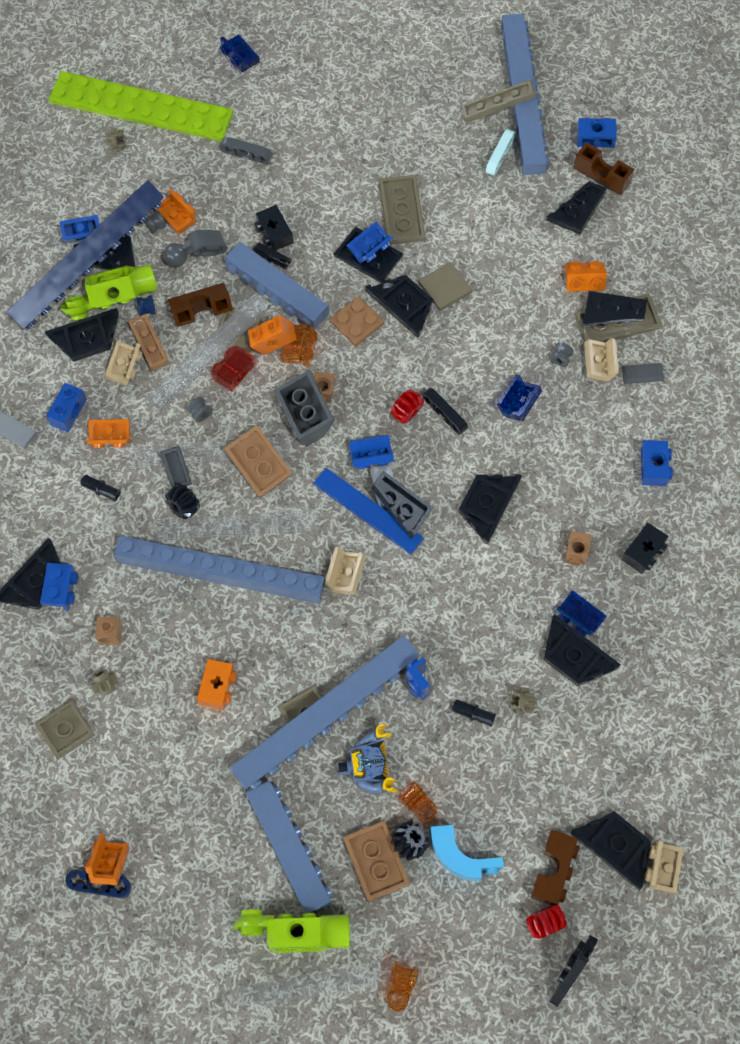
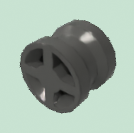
[145,210,166,234]
[550,343,574,367]
[187,397,213,422]

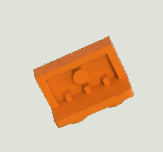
[157,188,196,235]
[565,261,607,291]
[87,419,131,448]
[85,834,130,885]

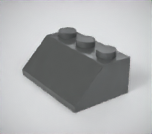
[275,370,335,446]

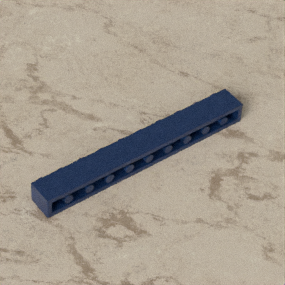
[6,180,164,330]

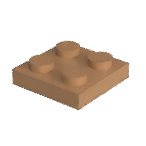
[329,296,385,347]

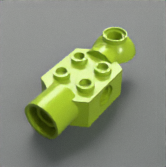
[60,264,158,320]
[233,909,350,953]

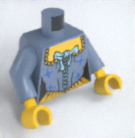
[338,724,398,794]

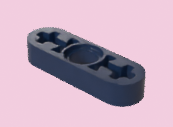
[65,869,132,899]

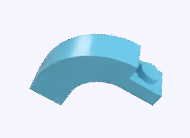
[430,825,504,881]

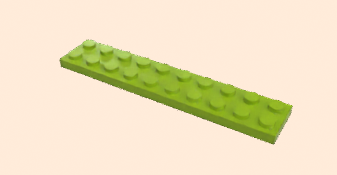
[48,71,234,141]

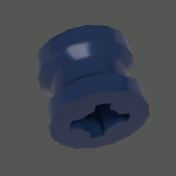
[137,295,156,316]

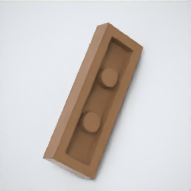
[128,314,170,372]

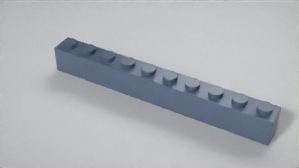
[501,13,549,175]
[114,536,325,604]
[230,635,420,791]

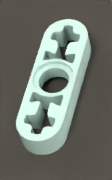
[486,129,516,176]

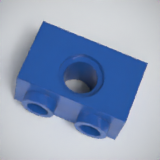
[577,118,617,148]
[59,215,100,244]
[46,383,87,433]
[640,440,673,486]

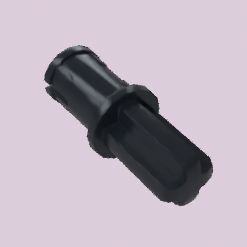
[254,243,292,270]
[80,475,121,502]
[452,700,496,727]

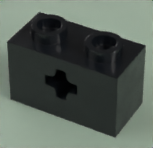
[254,205,293,250]
[622,522,669,574]

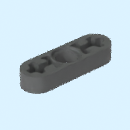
[219,137,273,165]

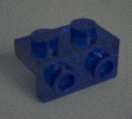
[220,34,260,72]
[497,374,542,421]
[556,590,608,637]

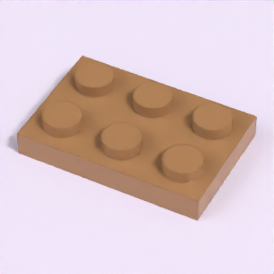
[224,425,293,498]
[343,821,410,903]

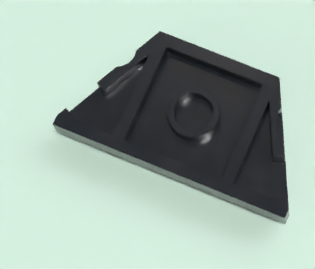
[365,275,433,338]
[45,308,119,362]
[459,474,522,544]
[0,538,61,610]
[543,614,621,686]
[570,811,651,891]
[549,935,598,1007]

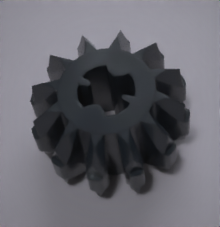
[165,483,200,520]
[390,820,429,861]

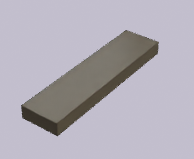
[461,79,536,122]

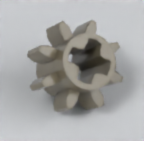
[104,128,128,152]
[90,669,118,696]
[509,687,536,715]

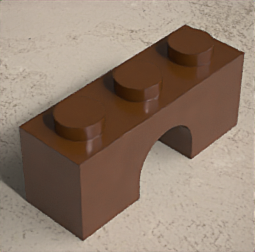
[574,142,635,195]
[168,282,233,327]
[530,830,580,906]

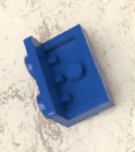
[346,221,393,264]
[349,435,394,469]
[40,563,78,611]
[406,657,430,701]

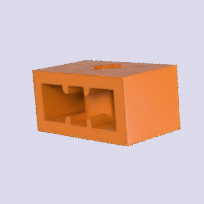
[248,315,297,355]
[197,659,237,710]

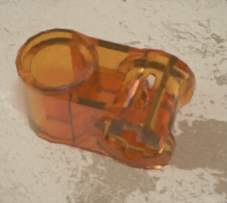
[397,781,437,825]
[385,961,418,1012]

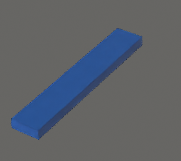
[314,468,424,555]

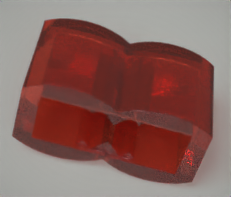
[211,345,256,392]

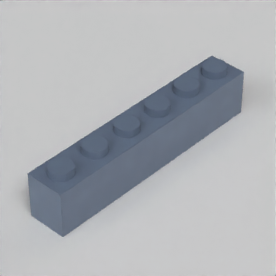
[225,242,329,330]
[246,780,333,914]

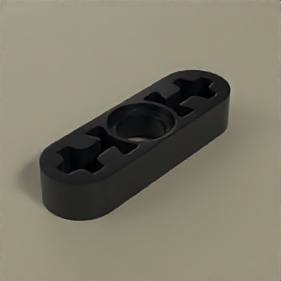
[422,387,468,435]

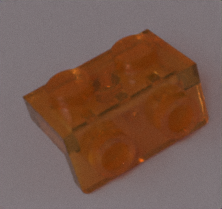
[280,323,318,367]

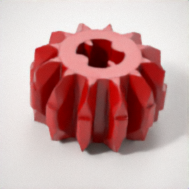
[390,389,424,424]
[526,905,567,939]

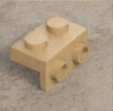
[584,338,619,381]
[105,341,142,385]
[325,547,366,595]
[645,840,684,895]

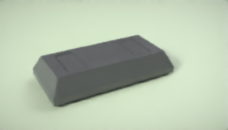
[621,363,664,384]
[160,446,192,487]

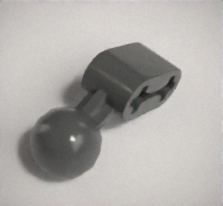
[163,230,227,268]

